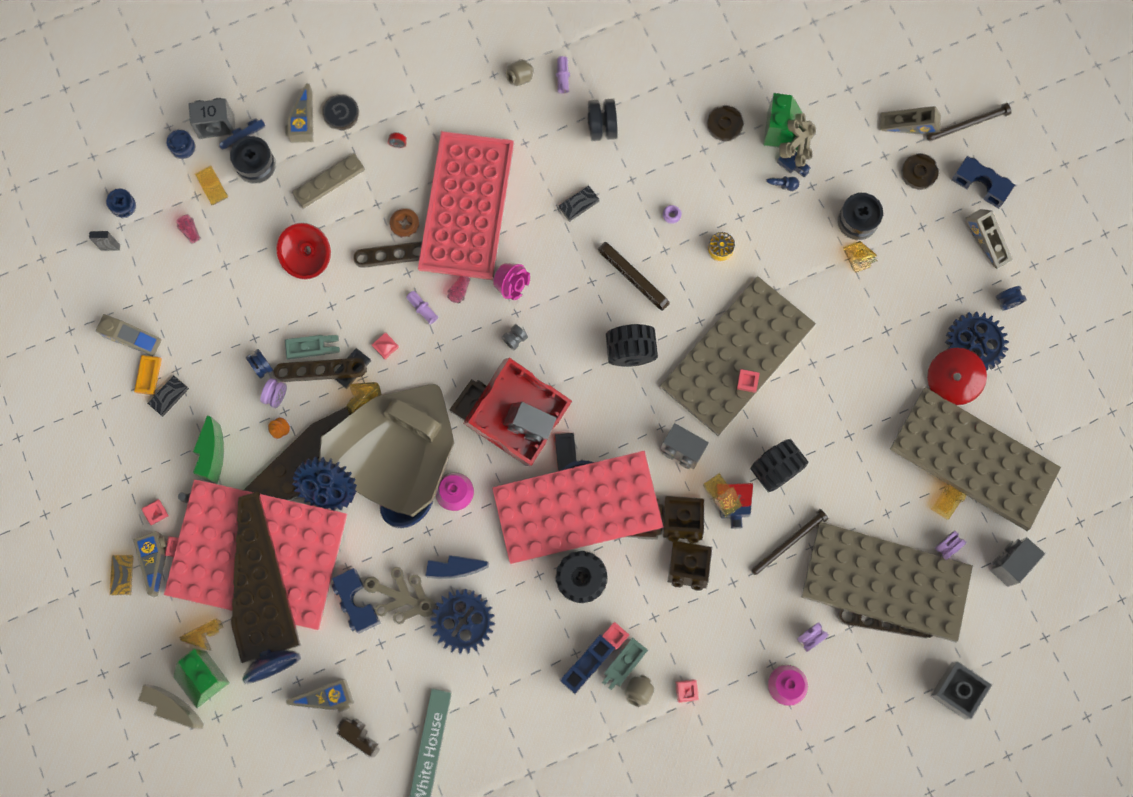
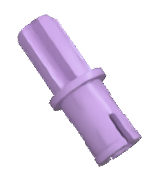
[556,56,570,93]
[406,291,438,325]

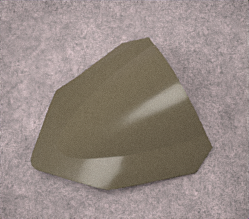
[319,384,454,517]

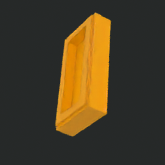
[134,355,162,395]

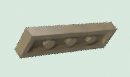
[292,153,365,209]

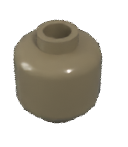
[506,59,534,86]
[625,675,654,707]

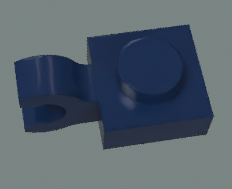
[777,151,811,178]

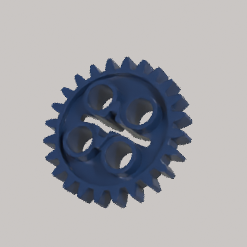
[945,311,1009,371]
[293,457,357,511]
[430,589,495,655]

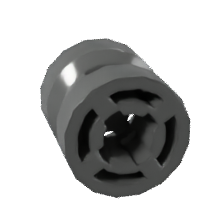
[502,324,528,351]

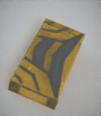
[110,555,134,596]

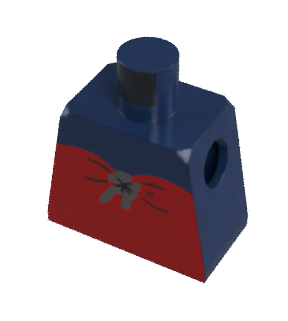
[714,483,753,529]

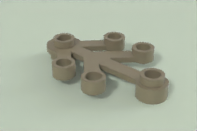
[779,113,816,167]
[363,567,436,624]

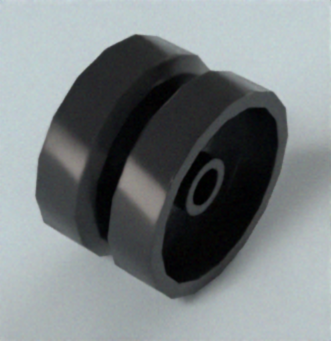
[587,98,618,141]
[230,136,276,184]
[838,193,883,240]

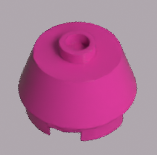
[493,263,530,300]
[435,473,474,511]
[768,665,808,706]

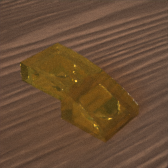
[195,166,229,206]

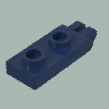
[219,118,266,150]

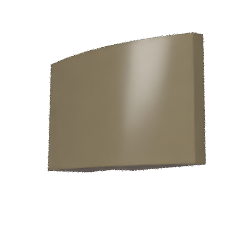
[138,685,204,728]

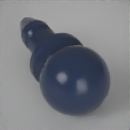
[766,176,800,191]

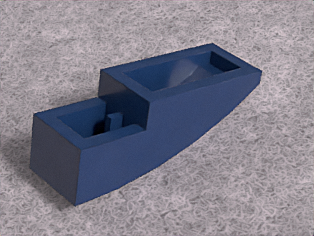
[426,555,489,579]

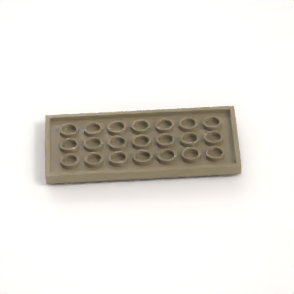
[660,276,816,436]
[890,387,1061,531]
[801,522,973,642]

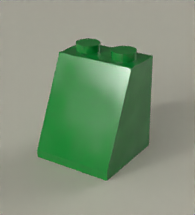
[763,93,802,150]
[173,649,230,708]

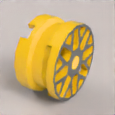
[708,232,735,261]

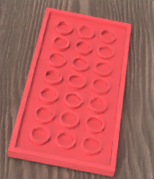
[418,131,514,280]
[492,451,664,564]

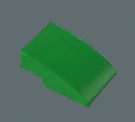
[193,415,224,484]

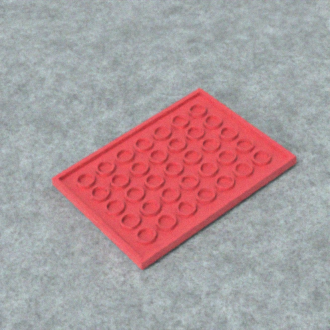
[164,479,348,630]

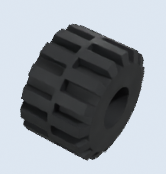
[606,324,658,367]
[750,438,809,492]
[555,551,608,603]

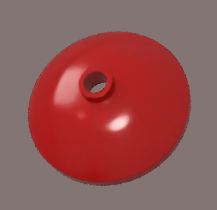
[277,223,331,279]
[927,348,987,405]

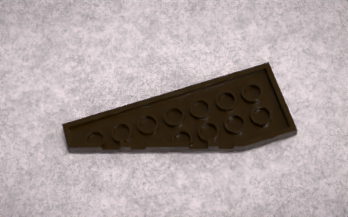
[244,407,351,500]
[231,492,301,663]

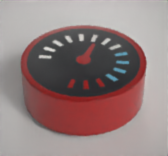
[388,133,407,148]

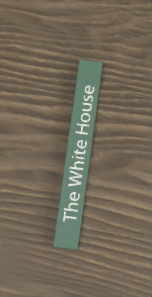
[410,689,452,797]

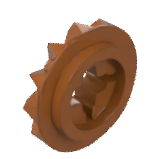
[390,209,419,238]

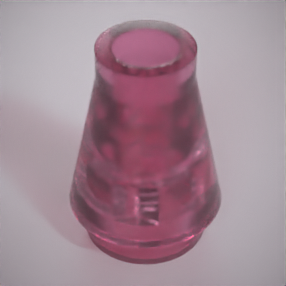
[176,214,201,244]
[447,276,470,303]

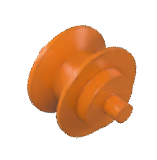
[268,417,290,439]

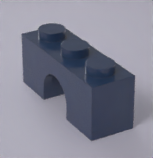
[951,156,1015,209]
[331,568,381,634]
[560,635,615,695]

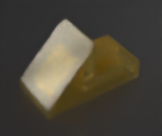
[843,241,878,273]
[346,382,382,415]
[703,473,742,517]
[931,484,966,520]
[179,619,224,651]

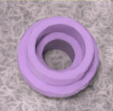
[663,205,681,224]

